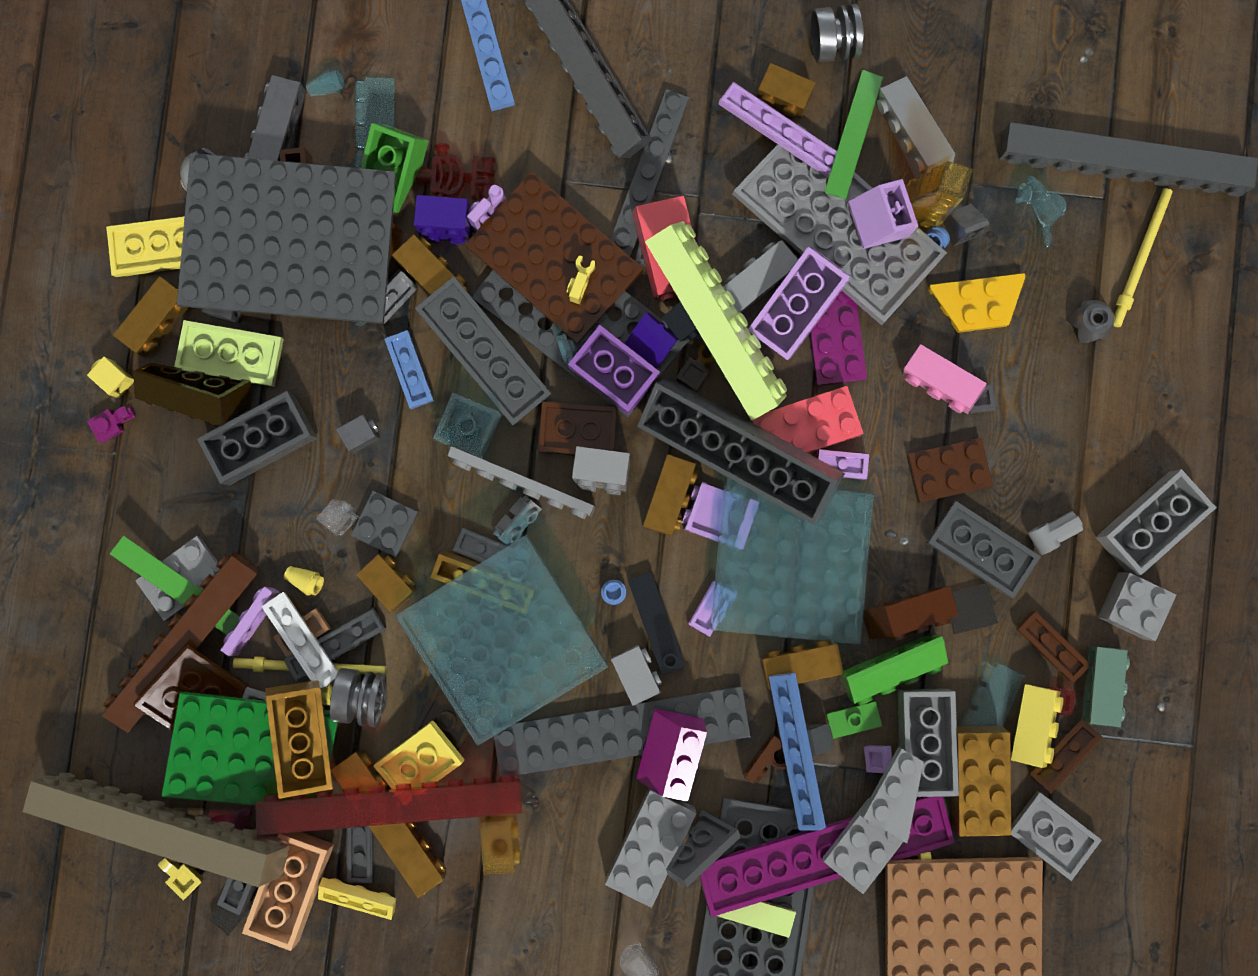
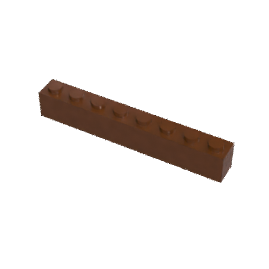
[102,551,259,733]

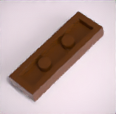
[1016,611,1091,683]
[1030,719,1103,794]

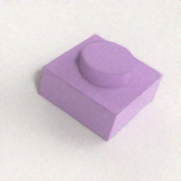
[864,745,892,773]

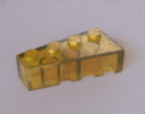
[904,161,973,228]

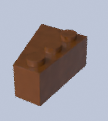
[861,586,959,641]

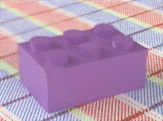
[568,325,660,415]

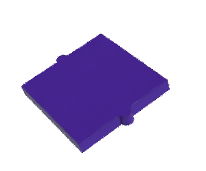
[624,311,678,369]

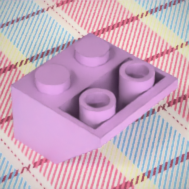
[848,179,918,249]

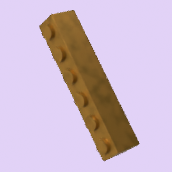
[330,750,446,898]

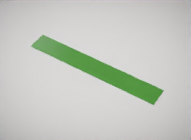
[825,70,883,200]
[110,536,240,635]

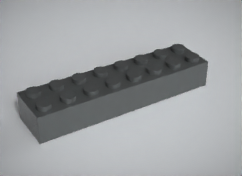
[637,378,845,525]

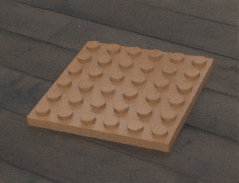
[885,857,1043,976]

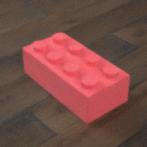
[749,386,864,453]

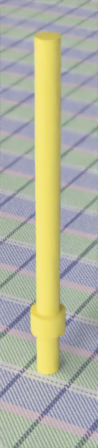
[1114,188,1173,327]
[233,656,386,676]

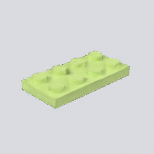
[174,320,284,387]

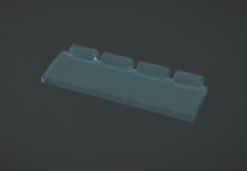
[354,77,395,168]
[959,663,1025,727]

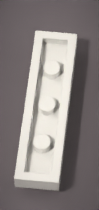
[261,592,338,690]

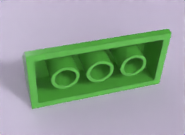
[839,634,948,705]

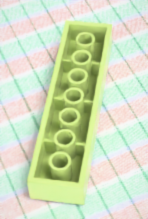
[645,221,787,420]

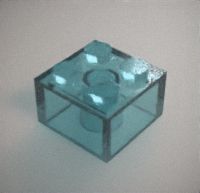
[433,392,502,460]

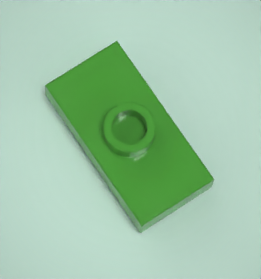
[826,701,882,739]

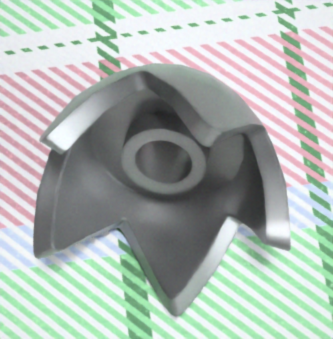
[1067,300,1115,343]

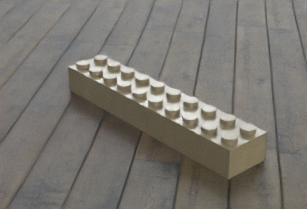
[22,773,290,887]

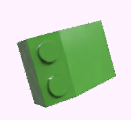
[360,123,429,213]

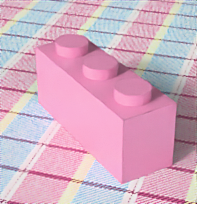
[903,344,987,414]

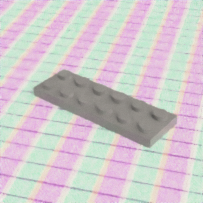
[447,446,595,519]

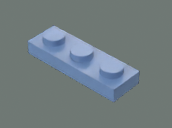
[384,330,434,409]

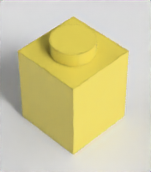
[87,357,134,398]

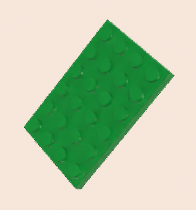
[162,691,338,811]

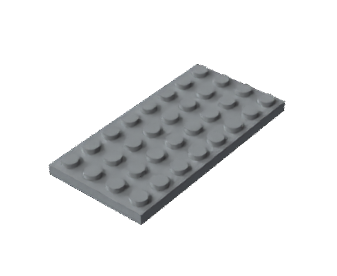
[732,123,947,326]

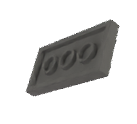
[926,501,1041,599]

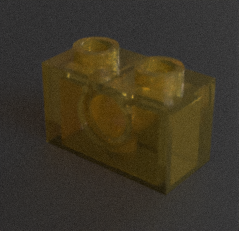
[480,815,521,875]

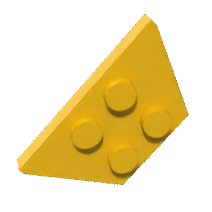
[928,273,1025,333]

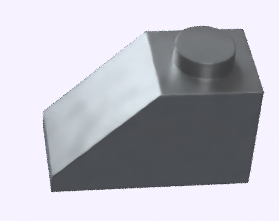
[942,204,989,246]

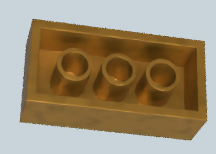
[265,680,333,799]
[951,726,1011,836]

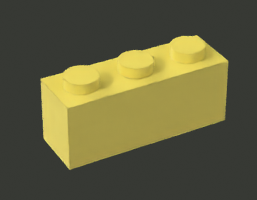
[1011,684,1063,768]

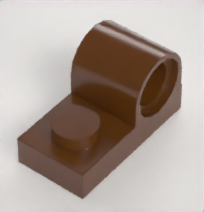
[743,733,786,784]

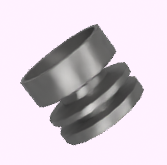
[810,4,864,63]
[330,668,387,727]

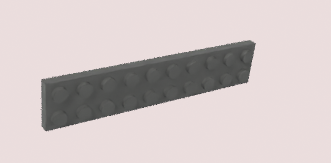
[492,686,750,778]

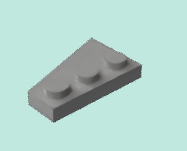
[860,747,924,843]

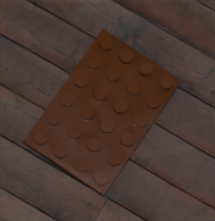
[465,171,644,345]

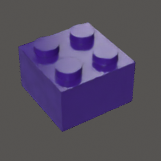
[414,195,472,245]

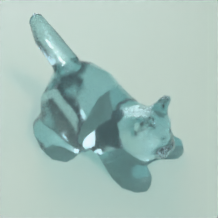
[1015,175,1067,248]

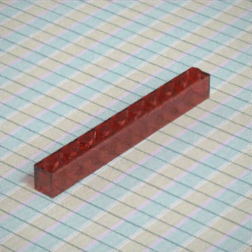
[256,775,522,835]

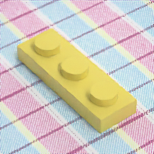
[318,877,396,920]

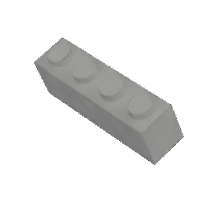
[723,240,798,313]

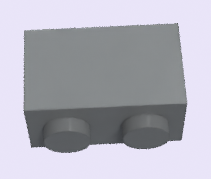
[611,645,663,706]

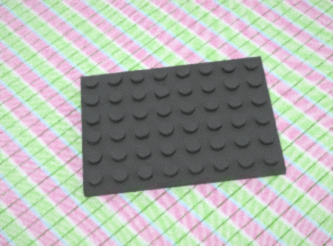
[177,153,397,324]

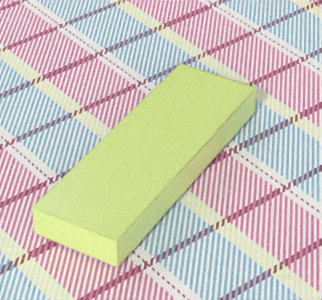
[717,901,796,938]

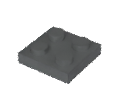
[351,491,419,557]

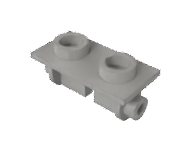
[493,495,542,547]

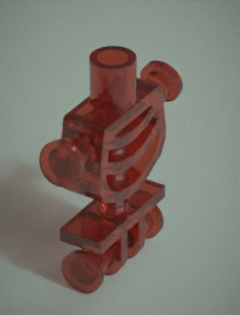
[416,143,496,200]

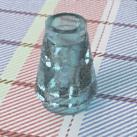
[306,69,345,97]

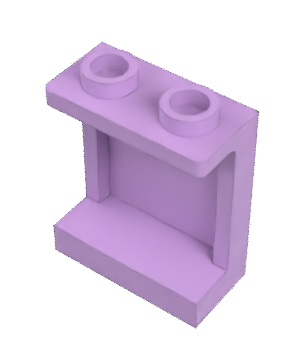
[682,481,759,550]

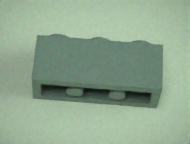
[1081,645,1130,727]

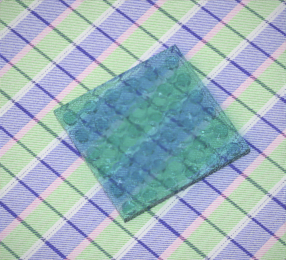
[710,478,874,645]
[395,534,609,746]

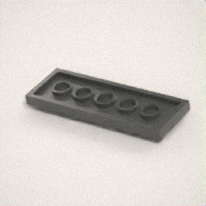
[415,276,551,425]

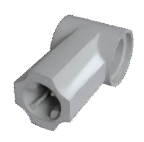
[1028,511,1083,555]

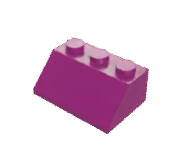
[636,709,707,801]

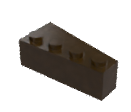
[133,363,251,426]

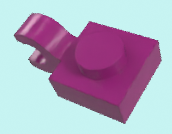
[87,406,136,443]

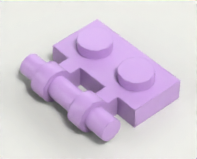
[467,185,506,232]

